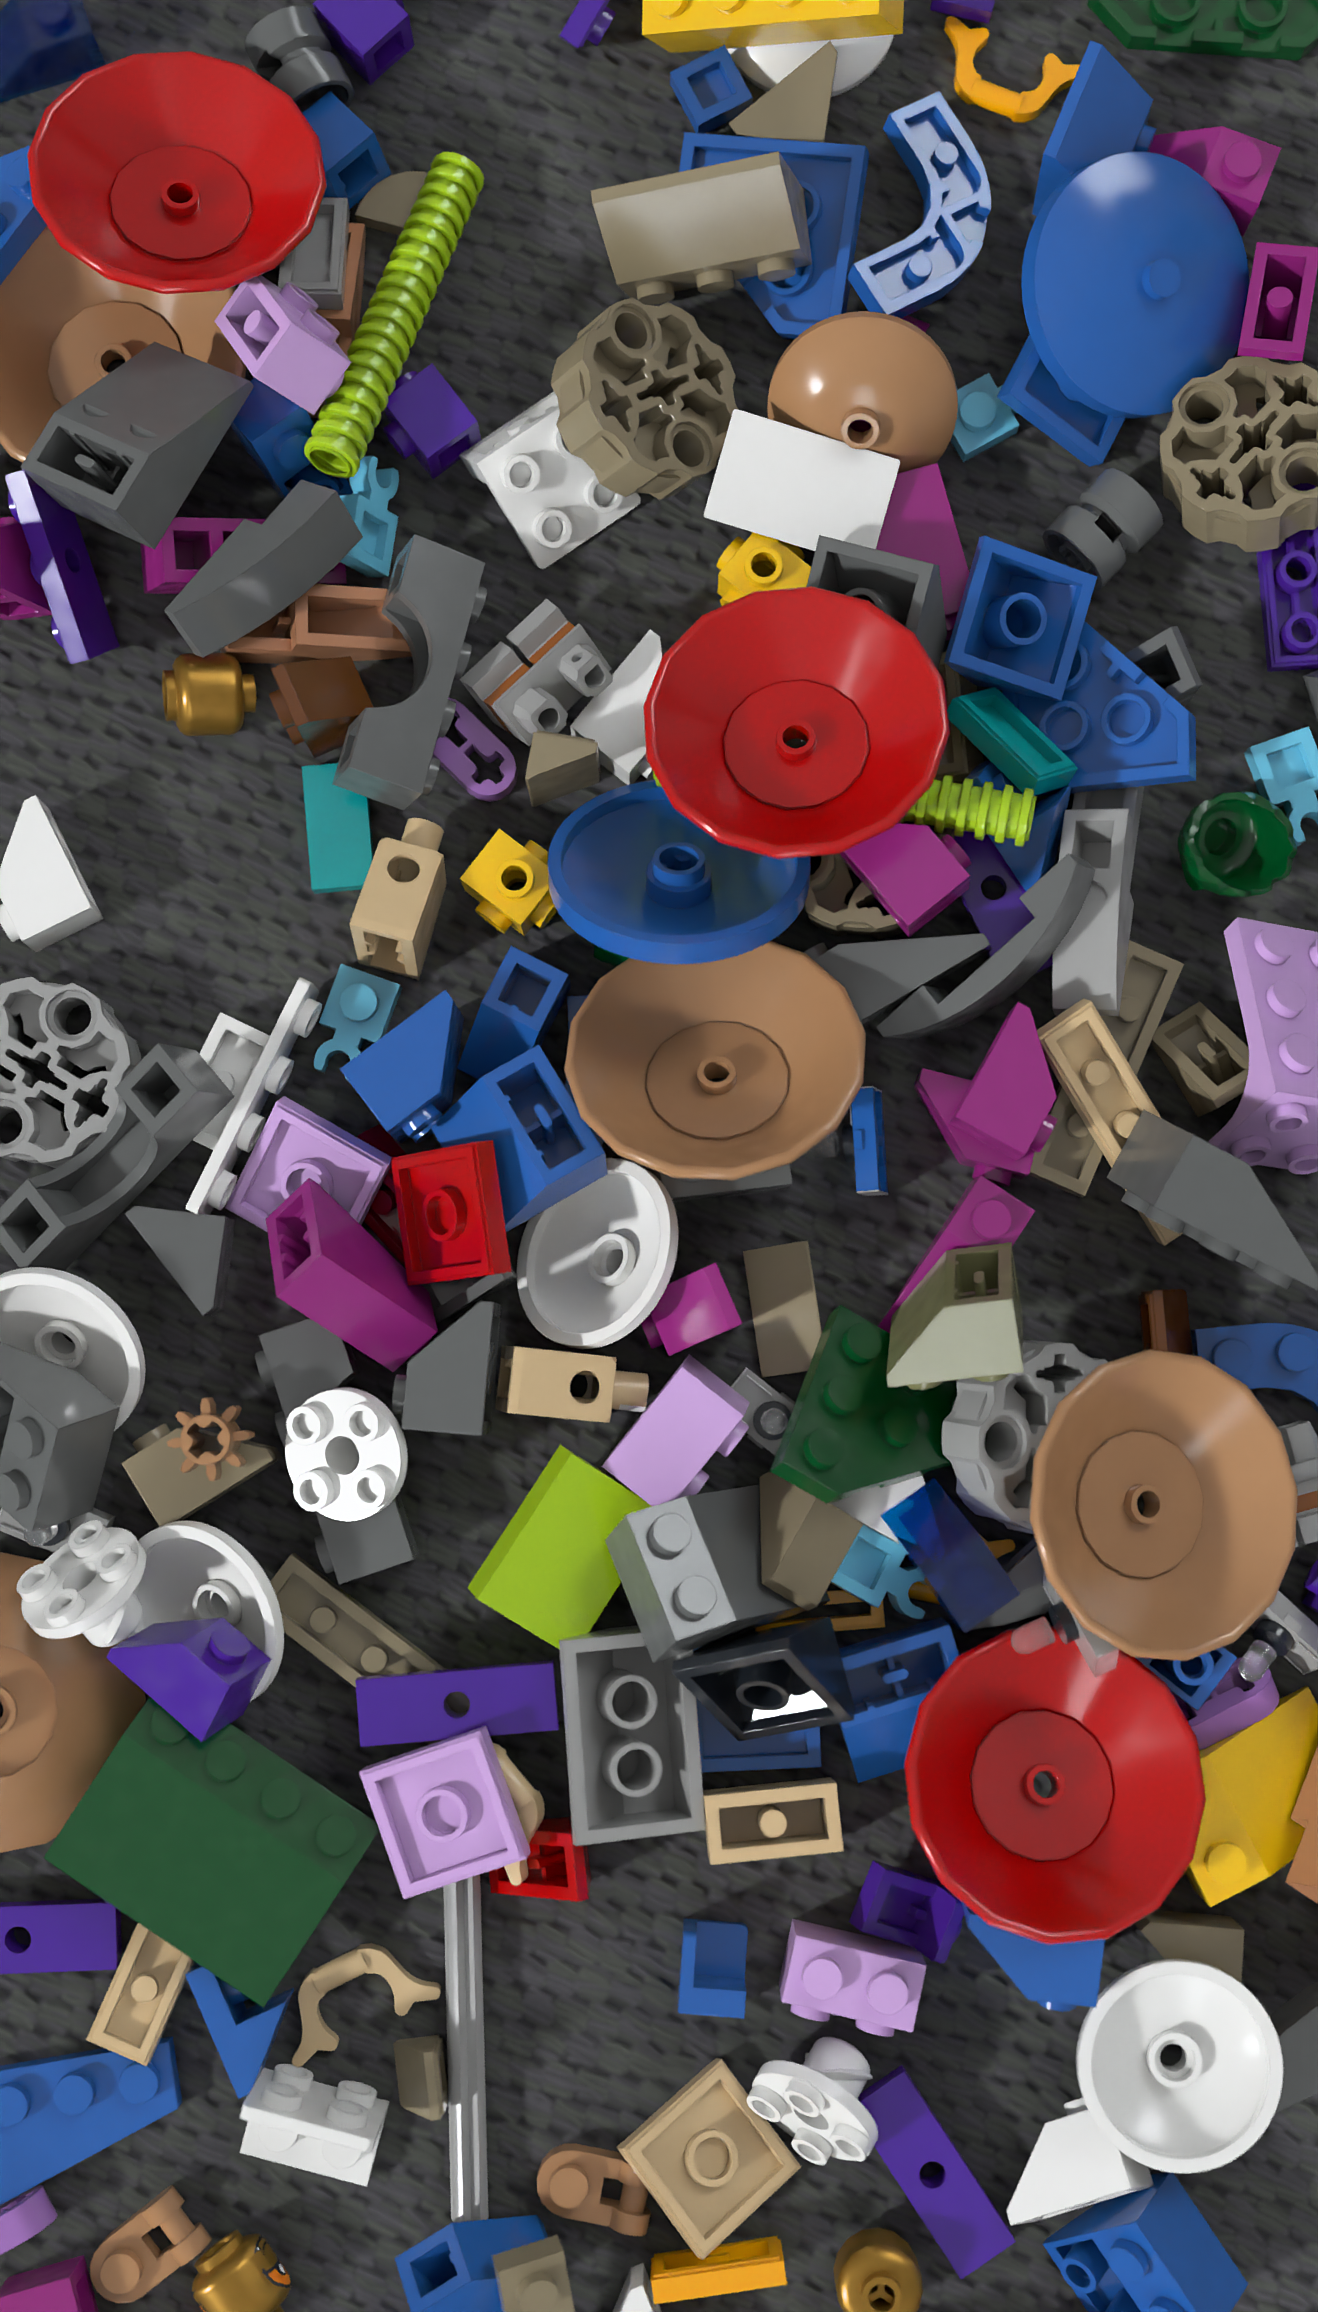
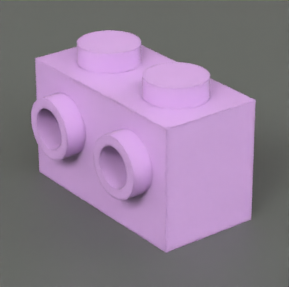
[215,275,351,415]
[602,1354,750,1506]
[778,1919,927,2036]

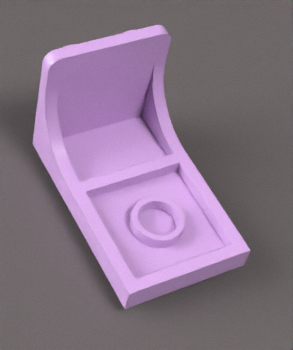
[1208,917,1318,1174]

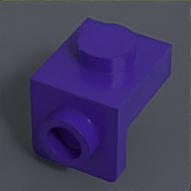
[849,1860,964,1964]

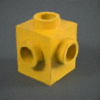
[716,532,811,606]
[460,829,557,936]

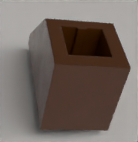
[269,656,373,758]

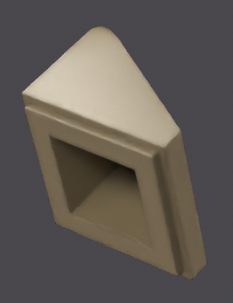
[394,2035,448,2121]

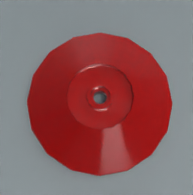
[27,51,327,294]
[643,586,950,859]
[904,1626,1206,1945]

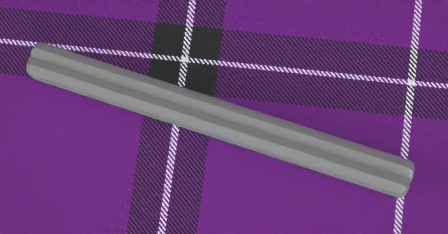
[443,1874,489,2222]

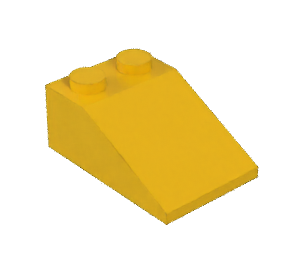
[1185,1686,1318,1907]

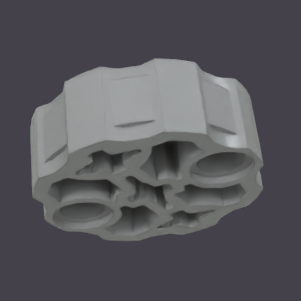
[0,977,141,1168]
[942,1340,1108,1534]

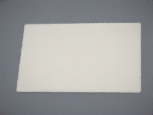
[704,409,900,551]

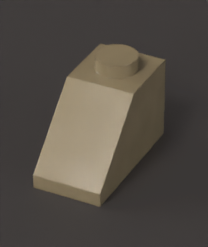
[121,1423,283,1527]

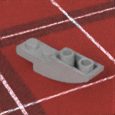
[1052,786,1144,1016]

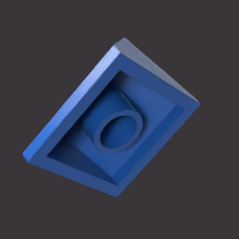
[944,536,1097,701]

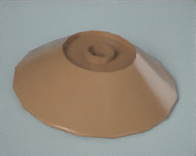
[0,226,246,463]
[564,941,866,1180]
[1030,1349,1298,1661]
[0,1552,146,1853]

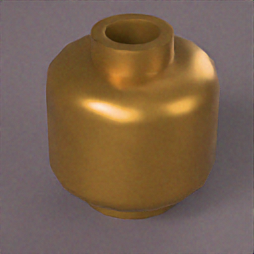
[162,653,256,736]
[833,2228,923,2312]

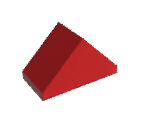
[489,1816,591,1902]

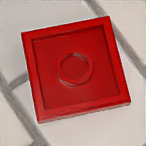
[391,1140,512,1286]

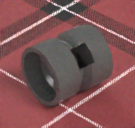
[244,5,354,112]
[1042,468,1164,591]

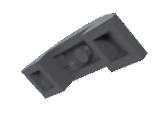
[876,853,1095,1040]

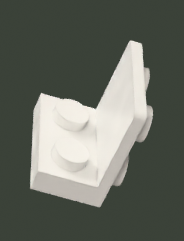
[459,392,641,569]
[240,2064,390,2187]

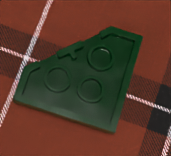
[1087,0,1318,61]
[770,1305,987,1504]

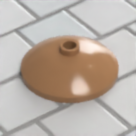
[767,311,958,474]

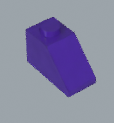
[106,1618,271,1742]

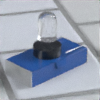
[802,1086,888,1196]

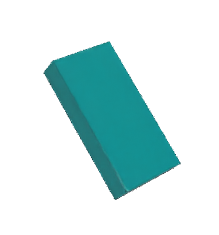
[947,687,1078,796]
[302,763,374,894]

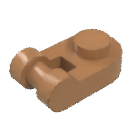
[537,2144,651,2236]
[90,2185,212,2303]

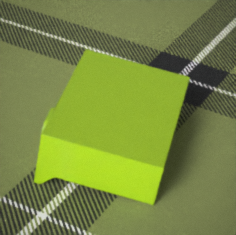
[467,1444,652,1650]

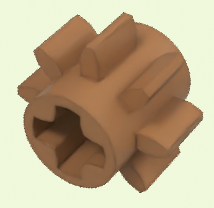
[167,1398,255,1481]

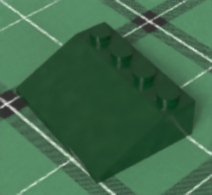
[43,1697,379,2008]

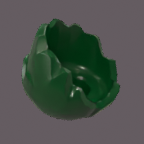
[1178,791,1298,898]

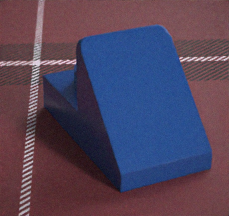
[962,759,1071,891]
[185,1962,294,2099]

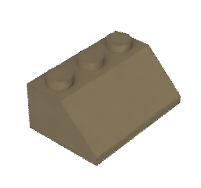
[591,151,812,305]

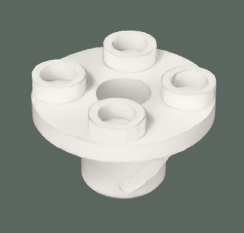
[285,1388,408,1521]
[16,1520,146,1647]
[746,2037,878,2165]

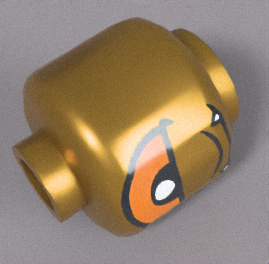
[192,2230,291,2312]

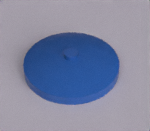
[1021,152,1250,419]
[548,780,810,964]

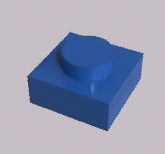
[670,45,753,134]

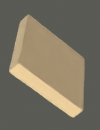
[617,2058,801,2260]

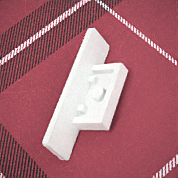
[186,977,322,1215]

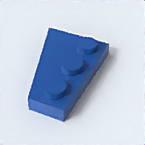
[0,2036,182,2205]

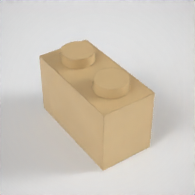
[703,1777,844,1865]

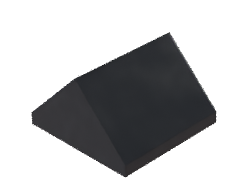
[672,1616,855,1741]

